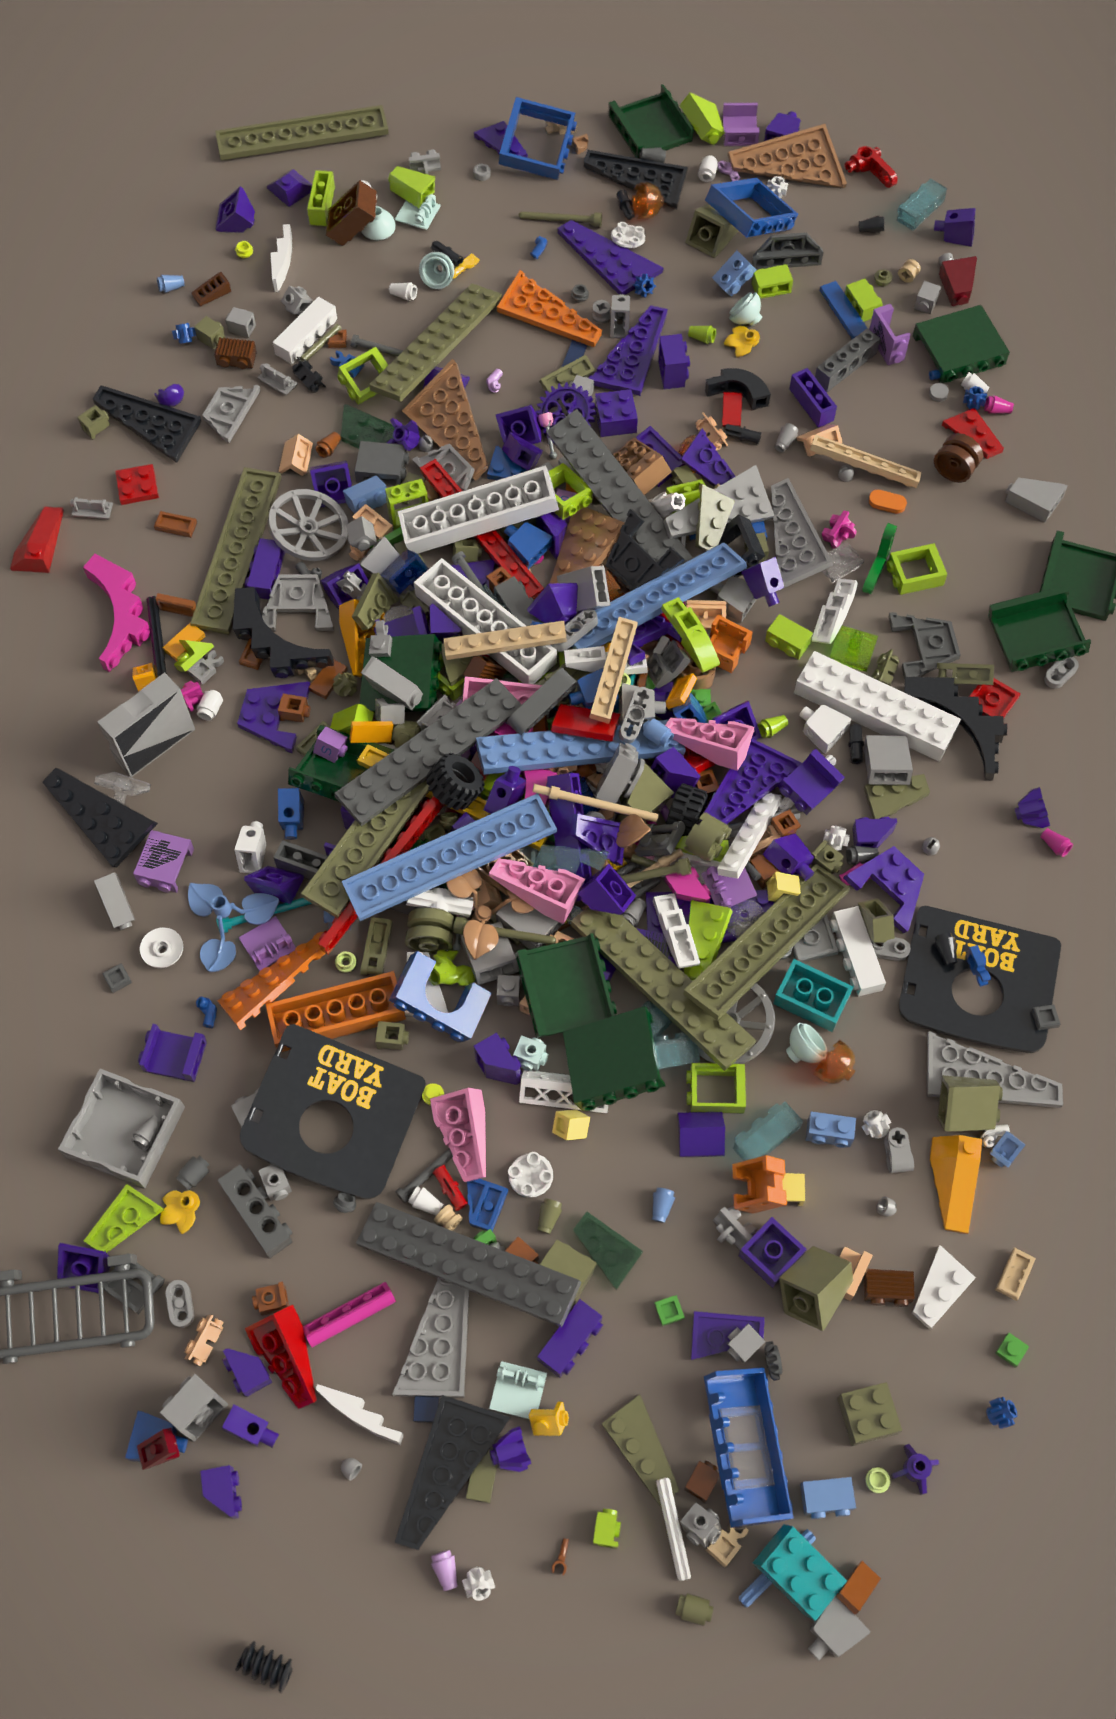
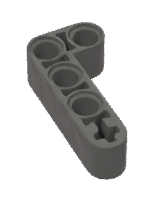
[507,668,577,735]

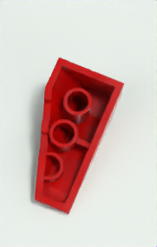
[10,507,64,573]
[245,1304,317,1409]

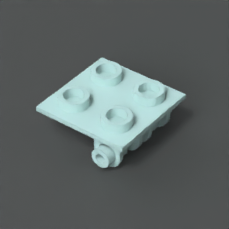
[395,194,441,230]
[489,1361,547,1419]

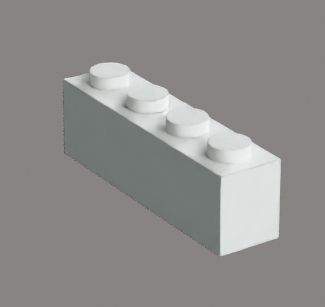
[273,297,337,364]
[830,906,886,997]

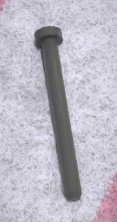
[351,334,404,357]
[452,551,489,596]
[395,1148,453,1203]

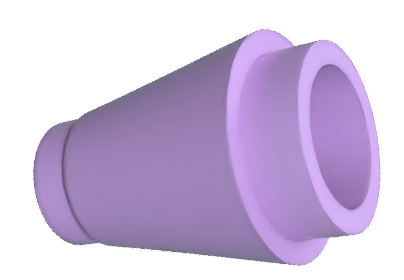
[430,1550,458,1591]

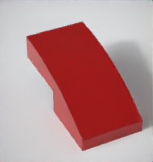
[722,392,742,427]

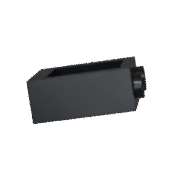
[718,514,765,578]

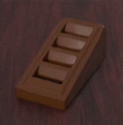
[191,272,231,307]

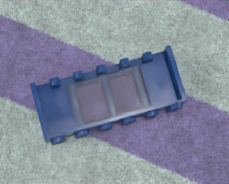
[704,1368,793,1528]

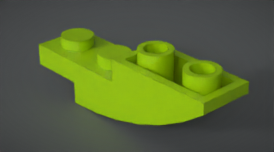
[661,597,720,673]

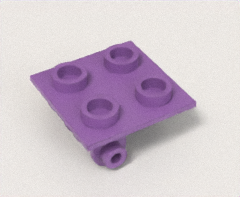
[701,866,757,908]
[239,916,296,971]

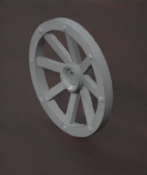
[268,489,348,561]
[685,983,775,1064]

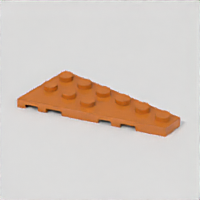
[497,270,602,347]
[217,930,327,1030]

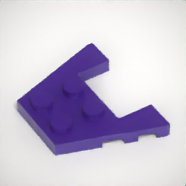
[627,616,682,666]
[237,682,310,753]
[843,846,924,933]

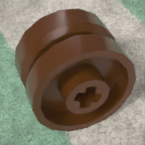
[933,433,984,483]

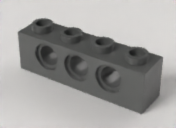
[815,329,880,392]
[218,1164,293,1258]

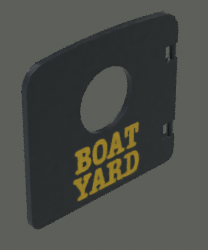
[899,906,1061,1053]
[240,1024,426,1199]

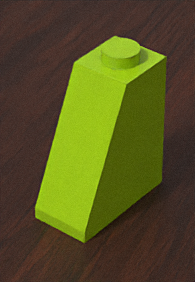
[680,92,725,145]
[388,166,435,208]

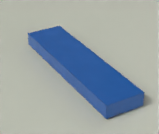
[820,281,868,340]

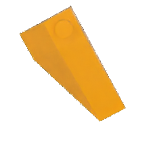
[339,599,385,678]
[929,1135,982,1234]

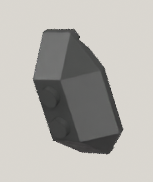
[752,232,824,270]

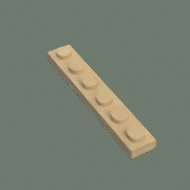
[810,434,922,488]
[589,617,638,724]
[444,621,567,660]

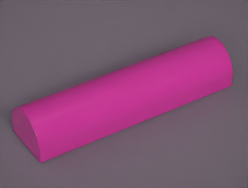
[303,1282,396,1348]

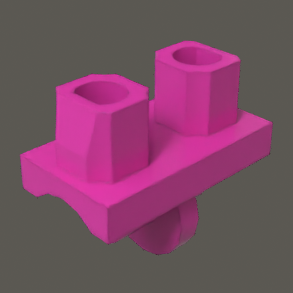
[822,510,856,549]
[181,681,203,712]

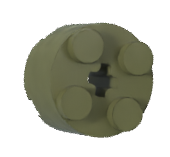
[684,812,732,862]

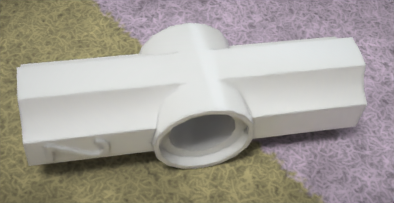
[648,492,685,518]
[406,888,473,917]

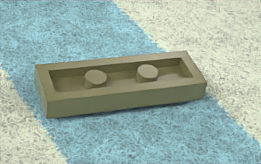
[539,355,595,393]

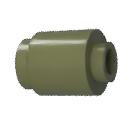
[675,1593,714,1626]

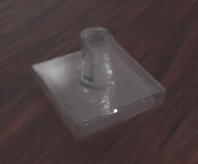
[94,772,151,804]

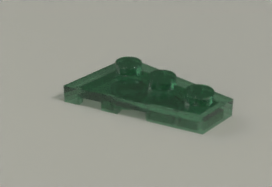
[573,1211,643,1291]

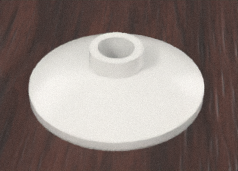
[140,928,183,968]

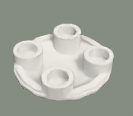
[611,222,645,248]
[508,1152,553,1198]

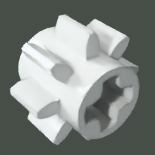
[767,176,788,198]
[823,826,850,850]
[862,1110,891,1138]
[462,1567,495,1601]

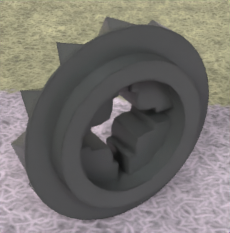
[764,1341,782,1381]

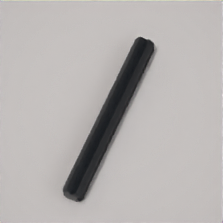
[146,596,167,678]

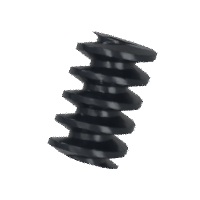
[235,1641,293,1693]

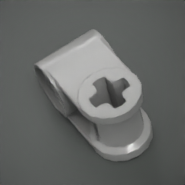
[884,1127,914,1173]

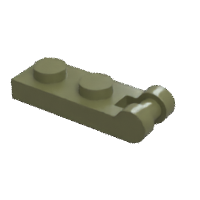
[937,663,994,685]
[360,917,393,976]

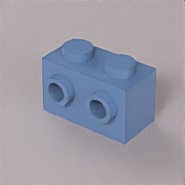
[712,251,756,297]
[343,475,387,514]
[805,1111,856,1148]
[800,1477,856,1519]

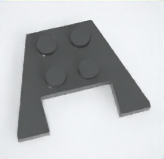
[888,612,961,679]

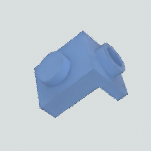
[990,1131,1026,1167]

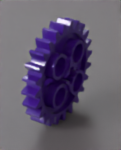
[536,382,596,436]

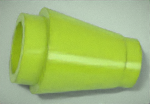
[688,326,716,344]
[757,715,788,738]

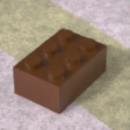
[326,180,377,246]

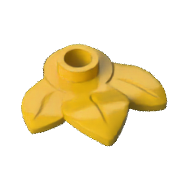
[724,326,760,357]
[160,1190,200,1234]

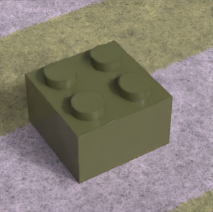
[837,1382,902,1446]

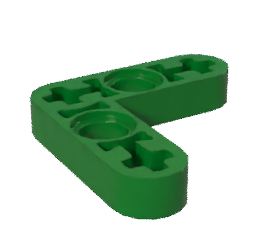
[862,523,897,595]

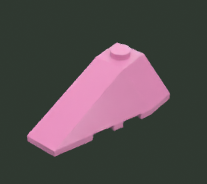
[462,677,542,704]
[665,718,754,771]
[489,858,585,924]
[430,1088,486,1182]

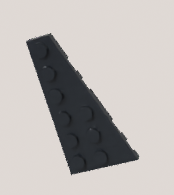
[584,150,688,209]
[93,385,201,463]
[42,768,158,868]
[395,1395,511,1550]

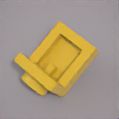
[528,1402,569,1436]

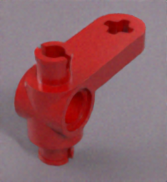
[845,146,898,188]

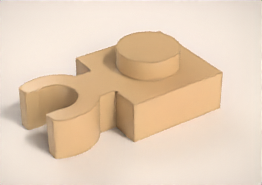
[706,1524,748,1568]

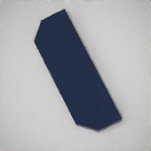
[561,340,588,368]

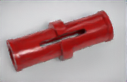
[432,1165,468,1211]

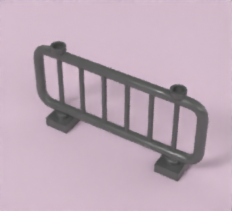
[0,1254,155,1364]

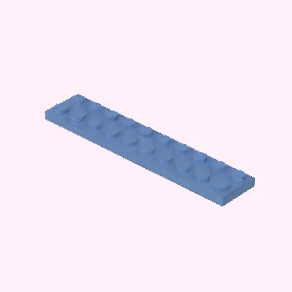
[570,543,747,649]
[475,720,686,775]
[342,793,557,921]

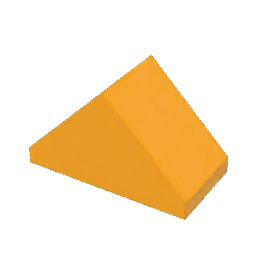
[132,663,156,692]

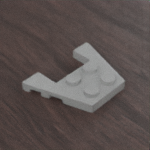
[262,574,334,631]

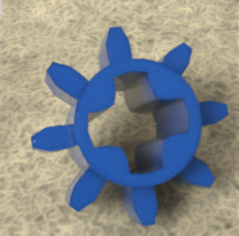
[632,274,656,297]
[172,323,196,344]
[963,386,987,410]
[987,1397,1017,1429]

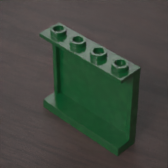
[608,84,694,159]
[913,305,1010,383]
[1039,531,1116,621]
[988,586,1091,672]
[360,634,442,714]
[288,725,394,802]
[515,933,617,1038]
[563,1006,666,1111]

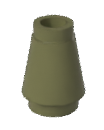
[537,1198,562,1234]

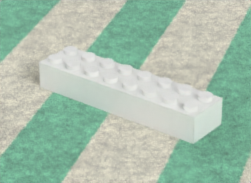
[398,466,559,556]
[414,558,557,684]
[794,651,961,762]

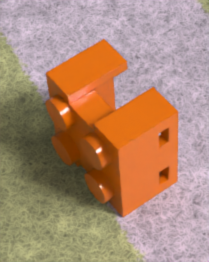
[710,615,753,674]
[732,1155,787,1214]

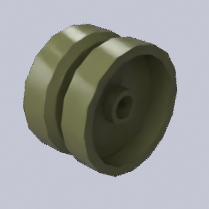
[405,908,455,954]

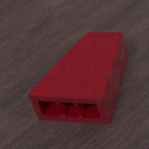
[939,256,977,306]

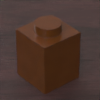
[684,1460,720,1503]

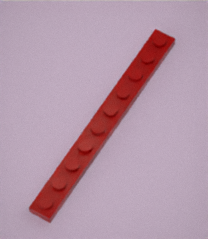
[420,459,544,599]
[318,796,445,955]

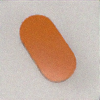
[868,490,907,514]

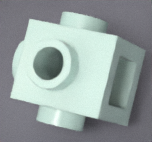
[513,1036,549,1071]

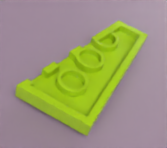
[684,900,733,981]

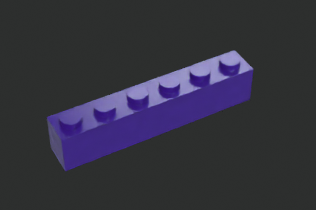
[546,773,592,901]

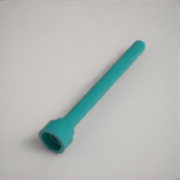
[216,898,313,933]

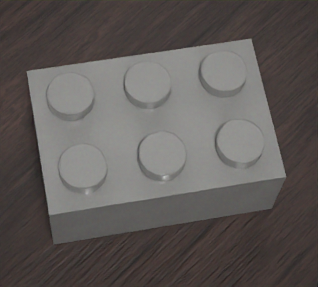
[160,1374,228,1442]

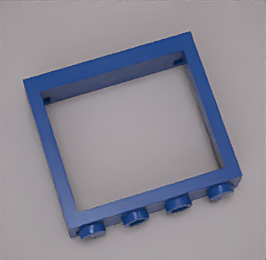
[499,97,577,180]
[705,178,798,238]

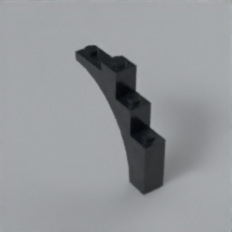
[233,587,334,678]
[904,677,1007,781]

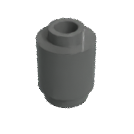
[176,1156,210,1190]

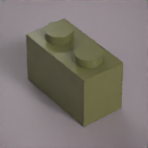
[858,899,895,943]

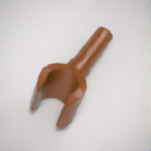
[552,1538,569,1576]

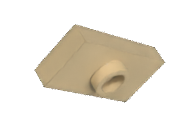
[995,1247,1036,1301]

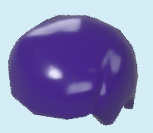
[154,384,184,407]

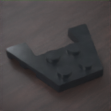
[605,509,685,591]

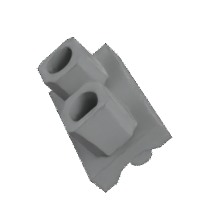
[409,149,441,175]
[713,1206,756,1250]

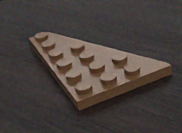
[727,124,847,188]
[402,359,489,481]
[550,507,625,584]

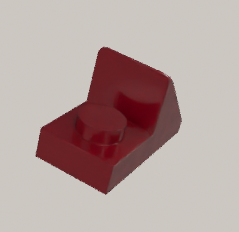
[137,1428,180,1470]

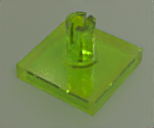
[829,625,878,672]

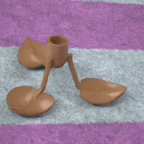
[589,807,651,876]
[446,869,535,960]

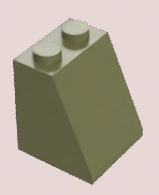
[685,203,738,258]
[615,763,674,824]
[937,1075,1003,1132]
[540,1240,597,1326]
[779,1246,853,1331]

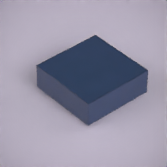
[413,1396,439,1423]

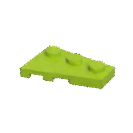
[84,1184,164,1253]

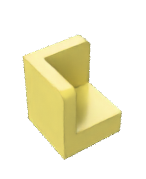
[767,872,801,902]
[552,1110,590,1140]
[782,1173,805,1206]

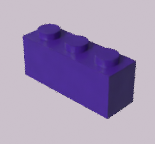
[789,368,837,428]
[245,538,285,600]
[537,1299,603,1378]

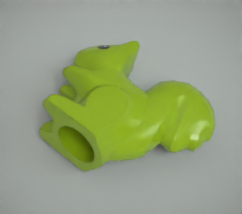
[428,950,475,986]

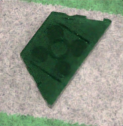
[341,404,395,449]

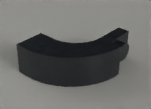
[705,368,771,410]

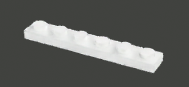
[717,793,782,879]

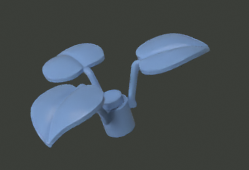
[188,883,279,972]

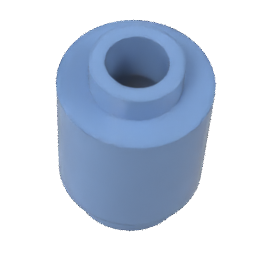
[642,719,674,748]

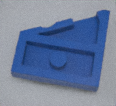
[487,446,528,481]
[467,1179,508,1232]

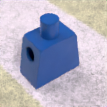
[504,522,553,569]
[568,667,619,710]
[673,692,709,723]
[278,788,304,840]
[125,1411,188,1462]

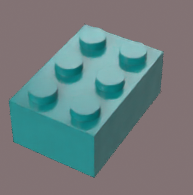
[773,959,853,1032]
[752,1524,847,1621]

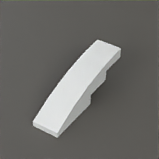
[271,224,292,292]
[812,579,858,644]
[564,646,648,674]
[653,893,700,969]
[316,1384,403,1445]

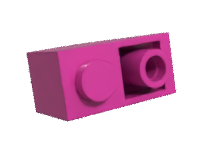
[665,866,711,903]

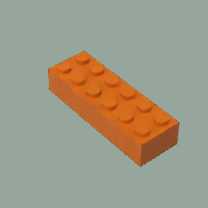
[266,971,406,1052]

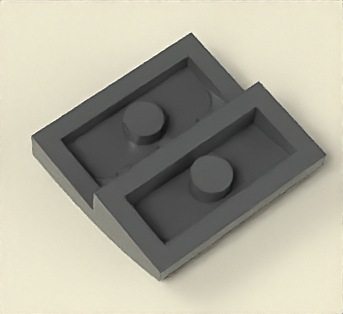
[647,640,691,688]

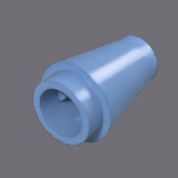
[157,275,185,293]
[652,1187,675,1223]

